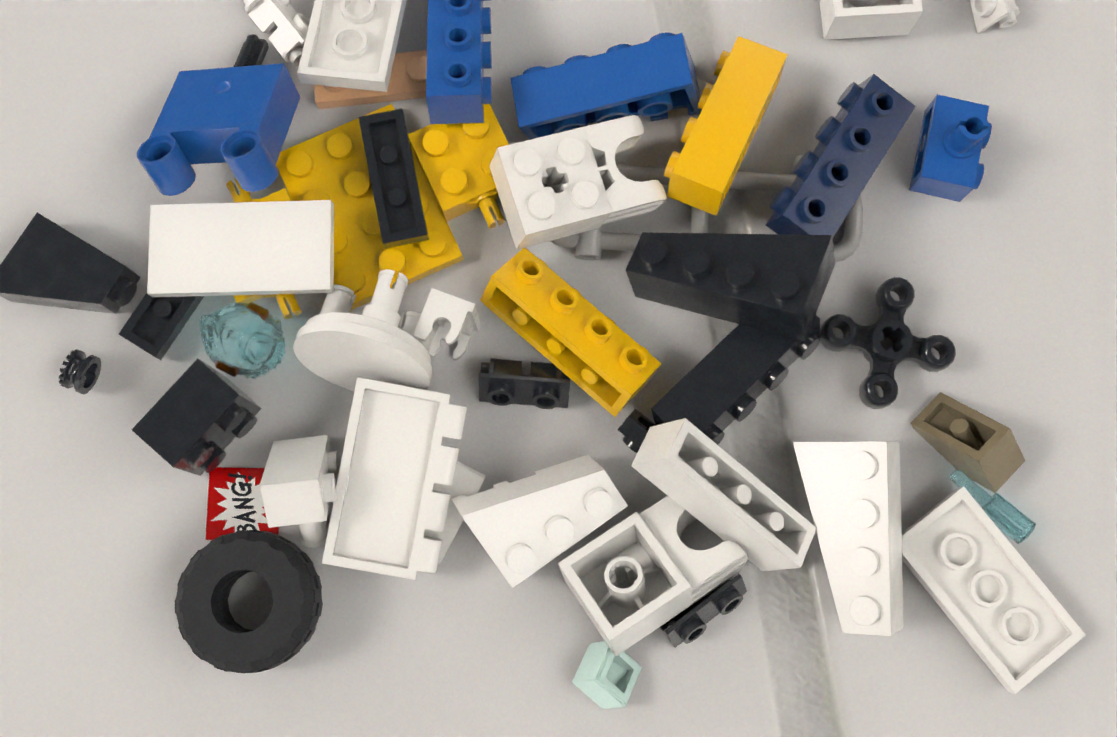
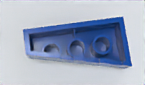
[510,32,702,140]

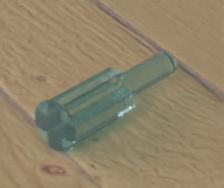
[950,470,1036,544]

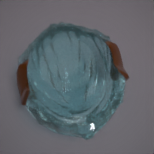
[200,302,286,379]

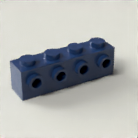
[765,74,916,237]

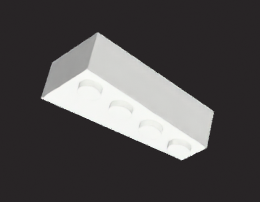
[793,441,904,636]

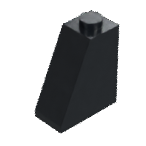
[0,212,141,314]

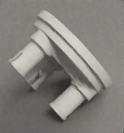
[293,269,433,391]

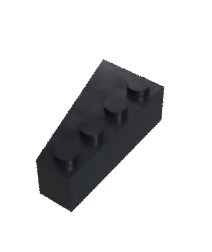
[625,232,835,341]

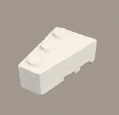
[451,454,628,588]

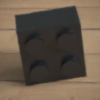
[132,358,262,476]

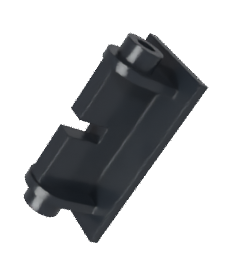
[478,358,570,409]
[660,574,747,648]

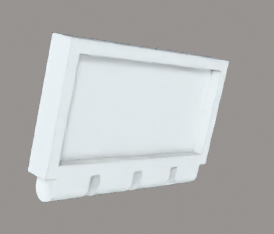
[322,377,467,580]

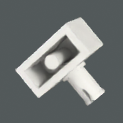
[260,435,341,547]

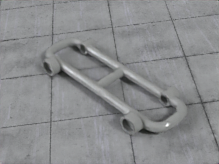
[543,154,863,262]

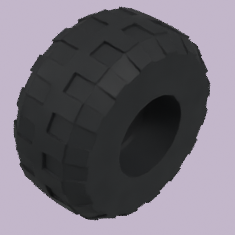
[175,530,323,674]

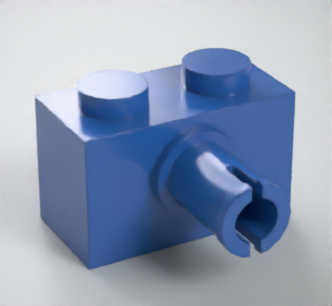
[909,94,992,202]

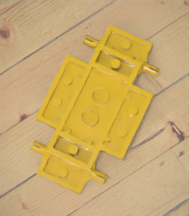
[226,103,509,319]

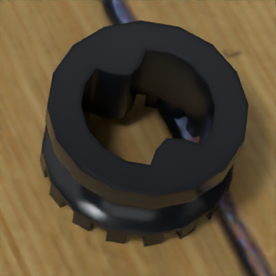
[59,349,101,395]

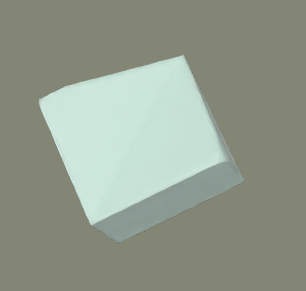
[572,641,642,709]

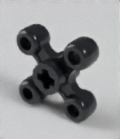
[819,277,956,409]

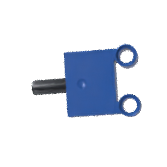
[137,34,300,196]

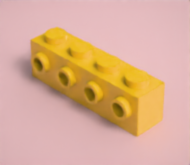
[664,36,788,216]
[480,248,661,417]

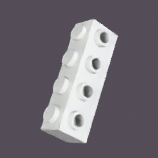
[631,418,817,571]

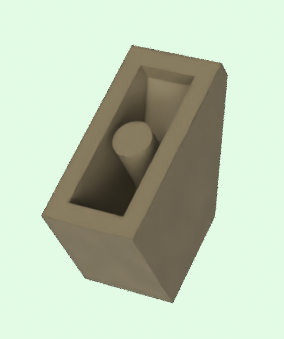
[910,392,1025,493]

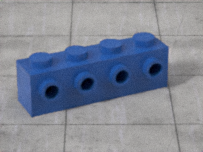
[426,0,492,124]

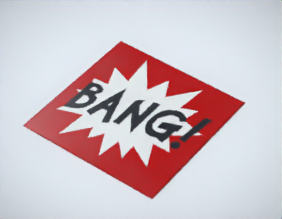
[205,467,279,540]

